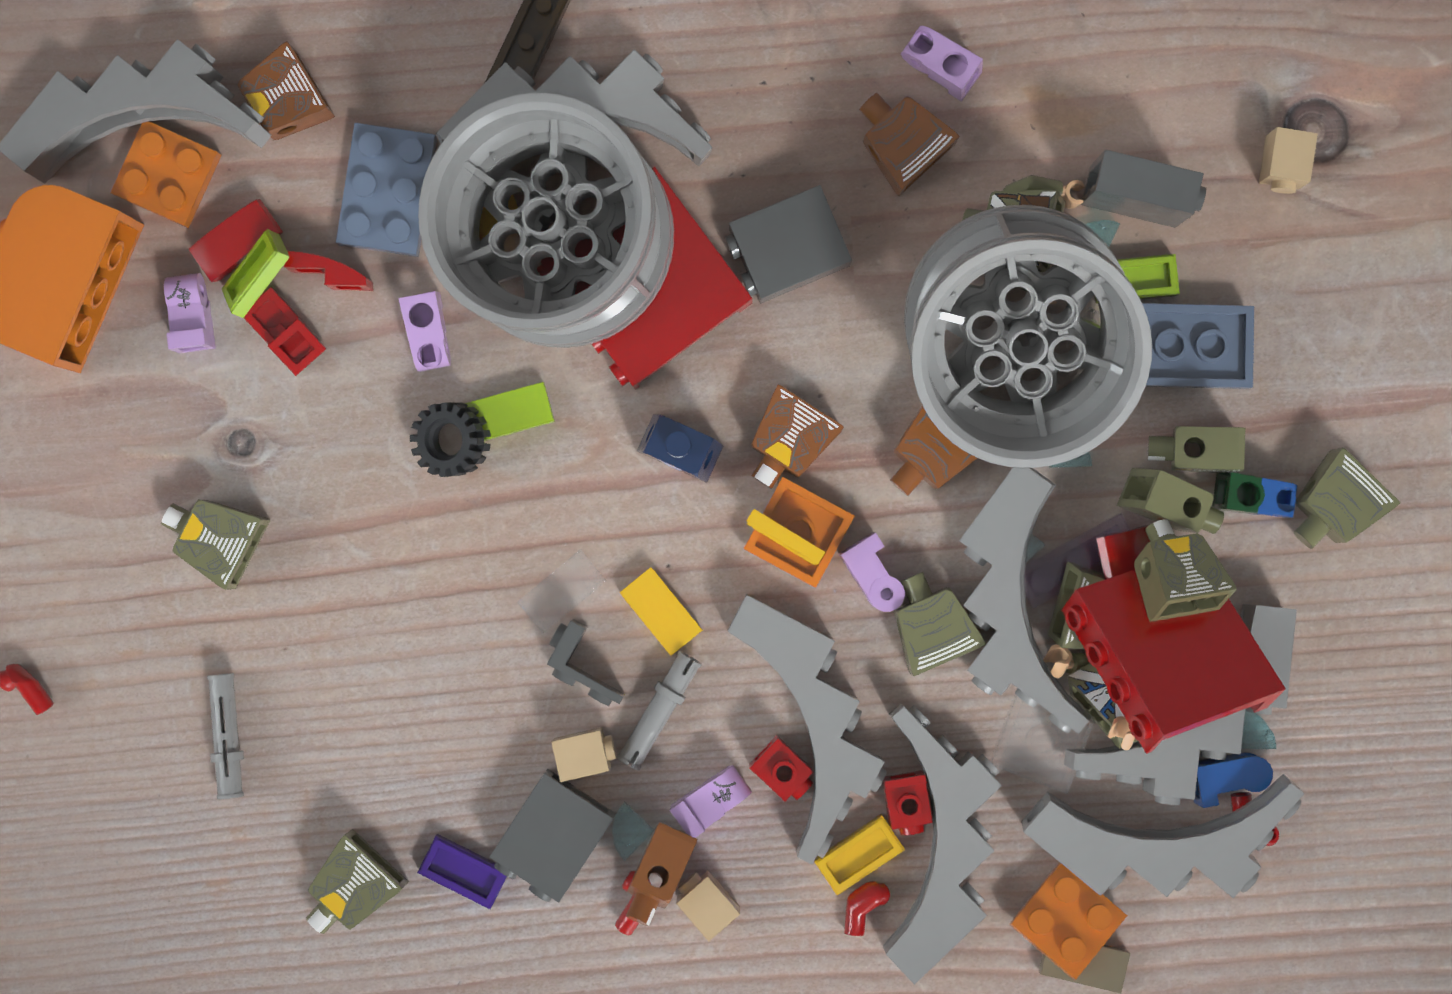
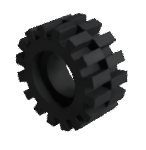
[410,402,491,477]

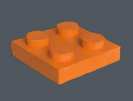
[110,121,222,229]
[744,477,855,588]
[1009,862,1128,980]

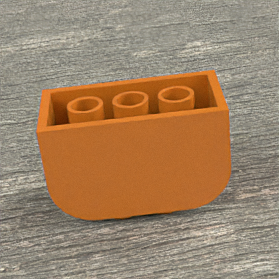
[0,185,144,373]

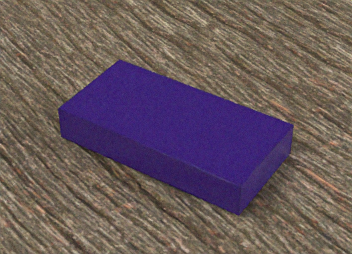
[417,834,507,909]

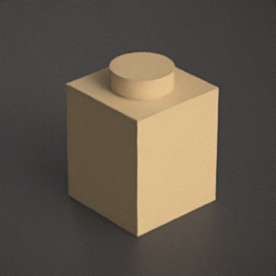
[1259,127,1318,194]
[551,727,617,782]
[676,870,740,942]

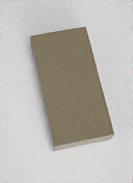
[1039,945,1130,994]

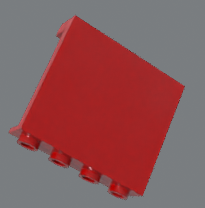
[537,167,753,390]
[1062,570,1286,754]

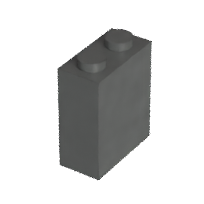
[1081,149,1206,228]
[725,185,852,304]
[490,769,616,903]

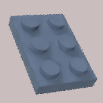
[336,123,437,257]
[1142,303,1254,389]

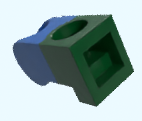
[1212,472,1298,518]

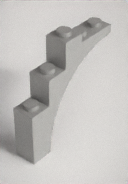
[0,39,272,184]
[436,49,713,166]
[959,467,1092,734]
[728,594,887,864]
[1064,604,1297,805]
[883,703,1002,985]
[1021,774,1304,899]

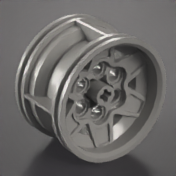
[418,93,674,348]
[904,205,1152,468]

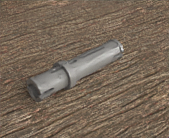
[617,651,702,770]
[207,673,244,799]

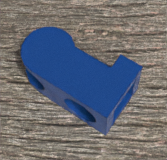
[1194,752,1273,808]

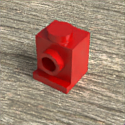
[749,735,813,802]
[882,770,933,836]

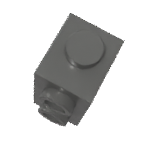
[547,619,625,706]

